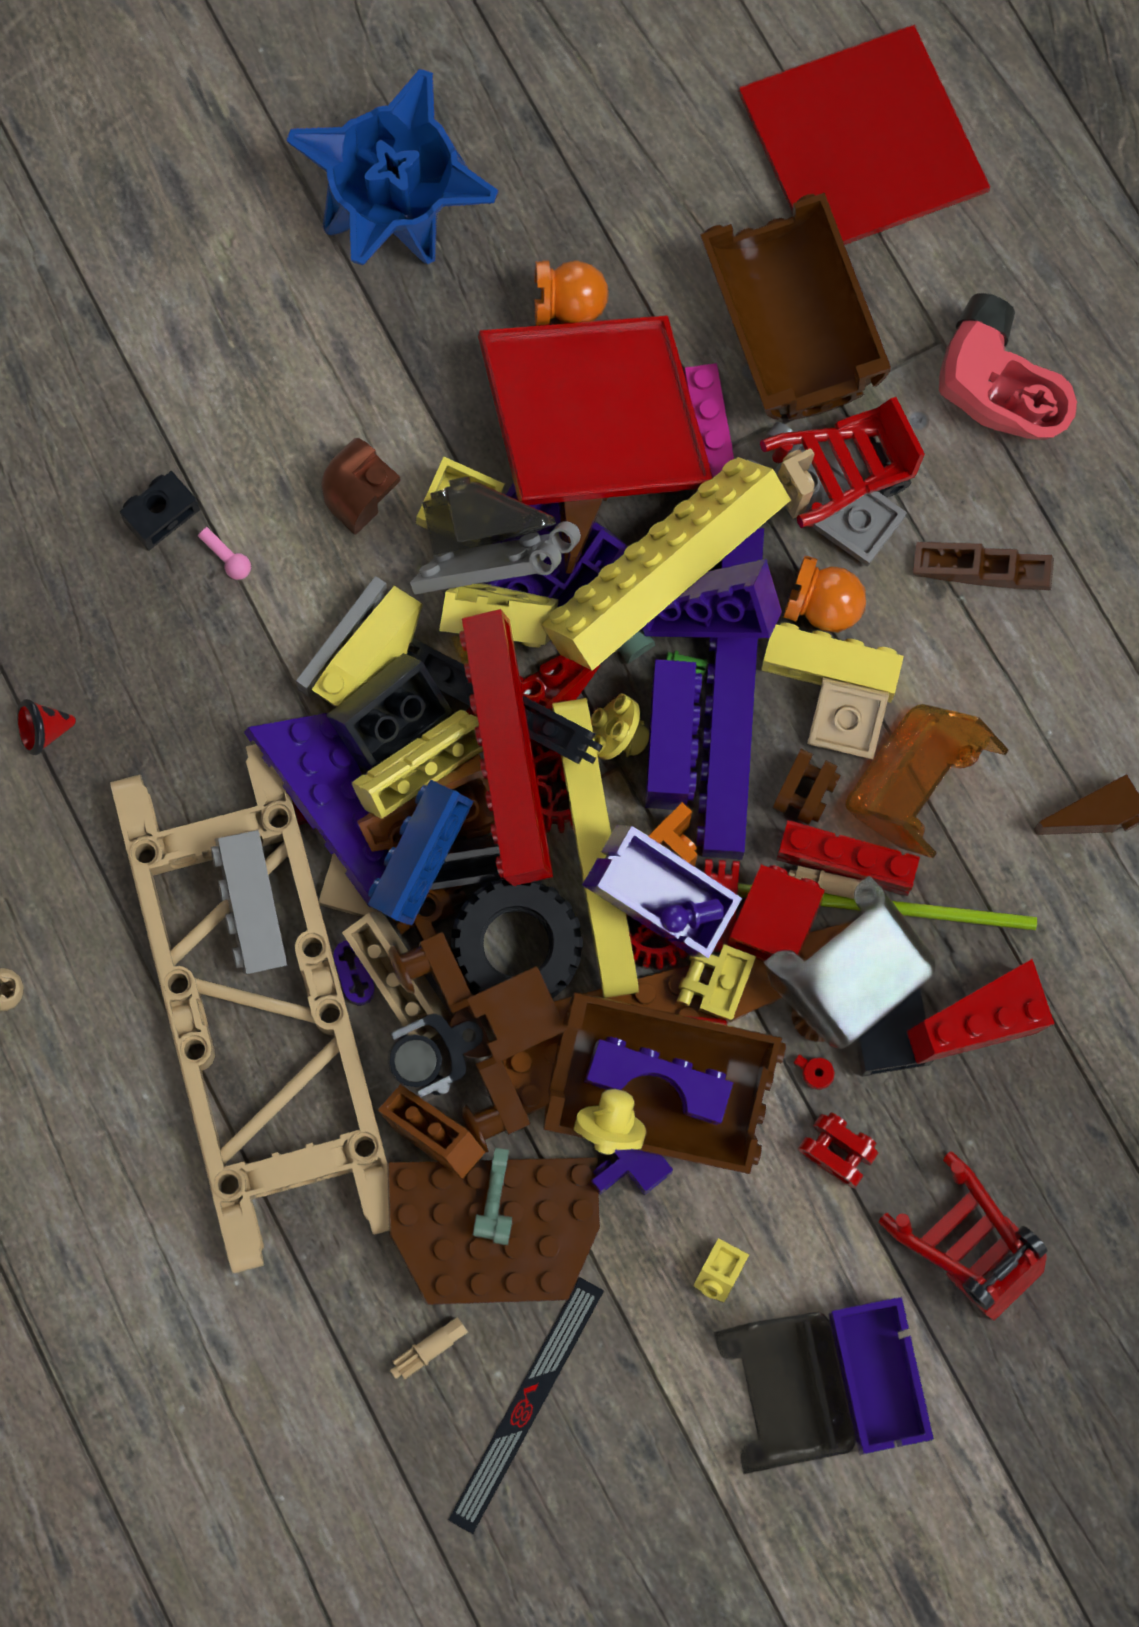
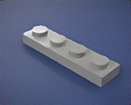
[296,576,388,697]

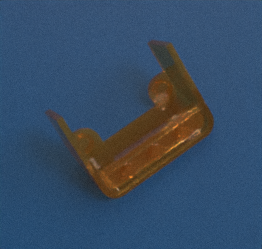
[845,704,1009,858]

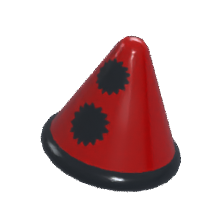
[17,699,76,755]

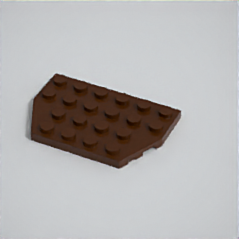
[387,1158,600,1305]

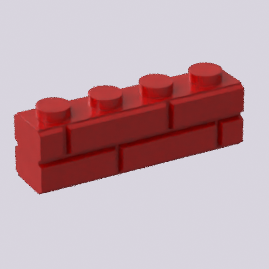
[776,820,920,896]

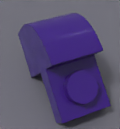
[592,1149,673,1195]

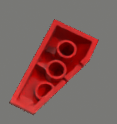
[465,655,600,756]

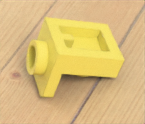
[694,1238,749,1302]

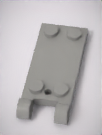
[747,422,907,567]
[410,521,581,595]

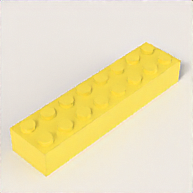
[541,457,791,671]

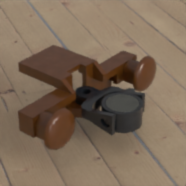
[387,932,566,1153]

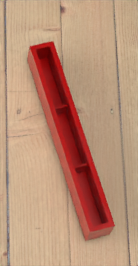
[459,609,553,886]

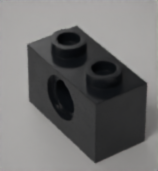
[120,470,200,551]

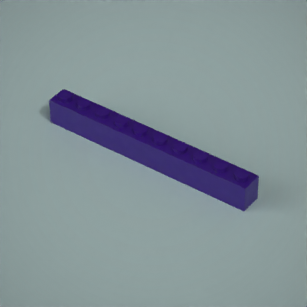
[696,528,764,860]

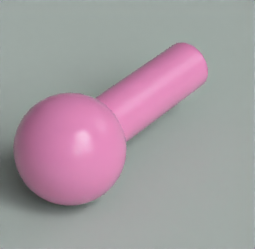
[198,527,251,580]

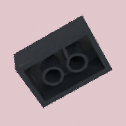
[326,653,454,771]

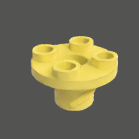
[591,694,650,760]
[574,1089,646,1154]

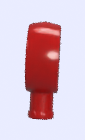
[793,1054,835,1090]

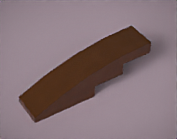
[913,542,1054,591]

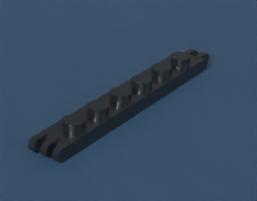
[406,638,603,764]

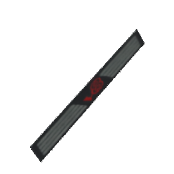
[448,1277,604,1534]

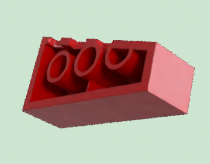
[907,958,1055,1064]

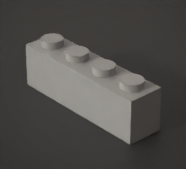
[211,830,287,974]

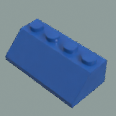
[368,779,474,925]

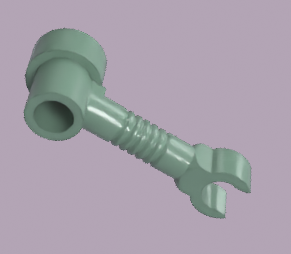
[473,1148,512,1245]

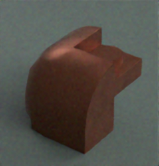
[321,437,401,535]

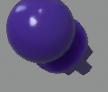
[661,899,724,933]

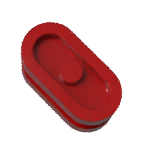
[797,1112,879,1188]

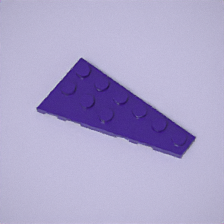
[244,712,388,907]

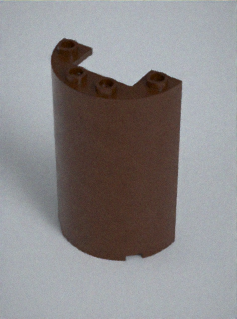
[700,193,891,420]
[543,992,786,1174]

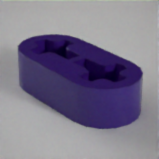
[333,941,375,1006]

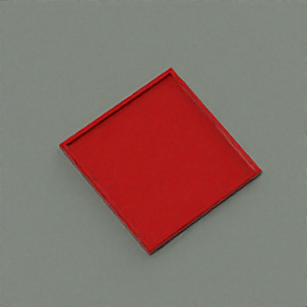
[738,24,990,245]
[478,315,713,506]

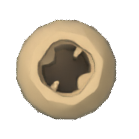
[0,968,24,1011]

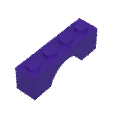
[584,1036,733,1125]

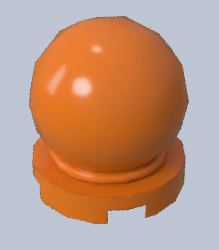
[534,260,609,326]
[784,555,866,633]

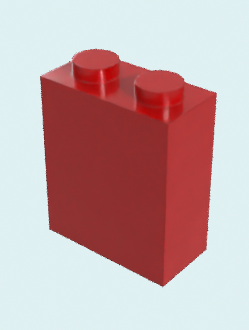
[729,864,825,973]

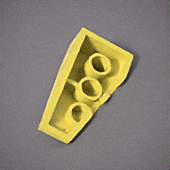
[311,585,423,707]

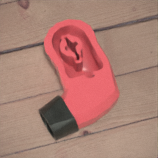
[939,293,1077,440]

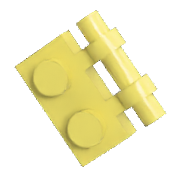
[677,945,756,1022]

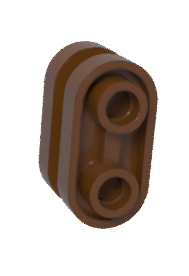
[772,748,841,826]

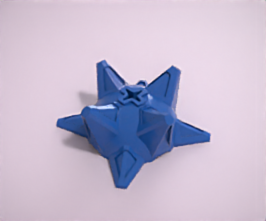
[286,69,498,265]

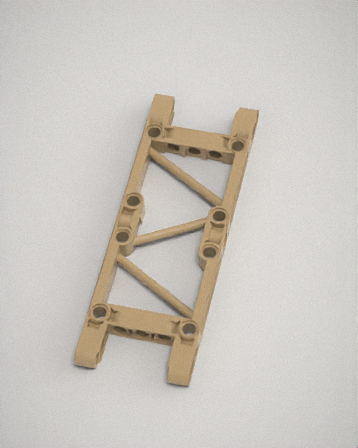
[110,744,389,1274]

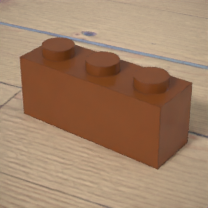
[378,1084,485,1179]

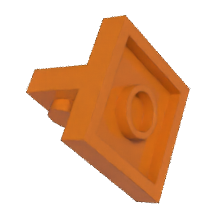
[649,802,698,867]

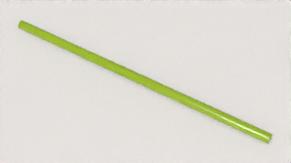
[738,883,1037,930]

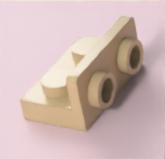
[777,448,815,519]

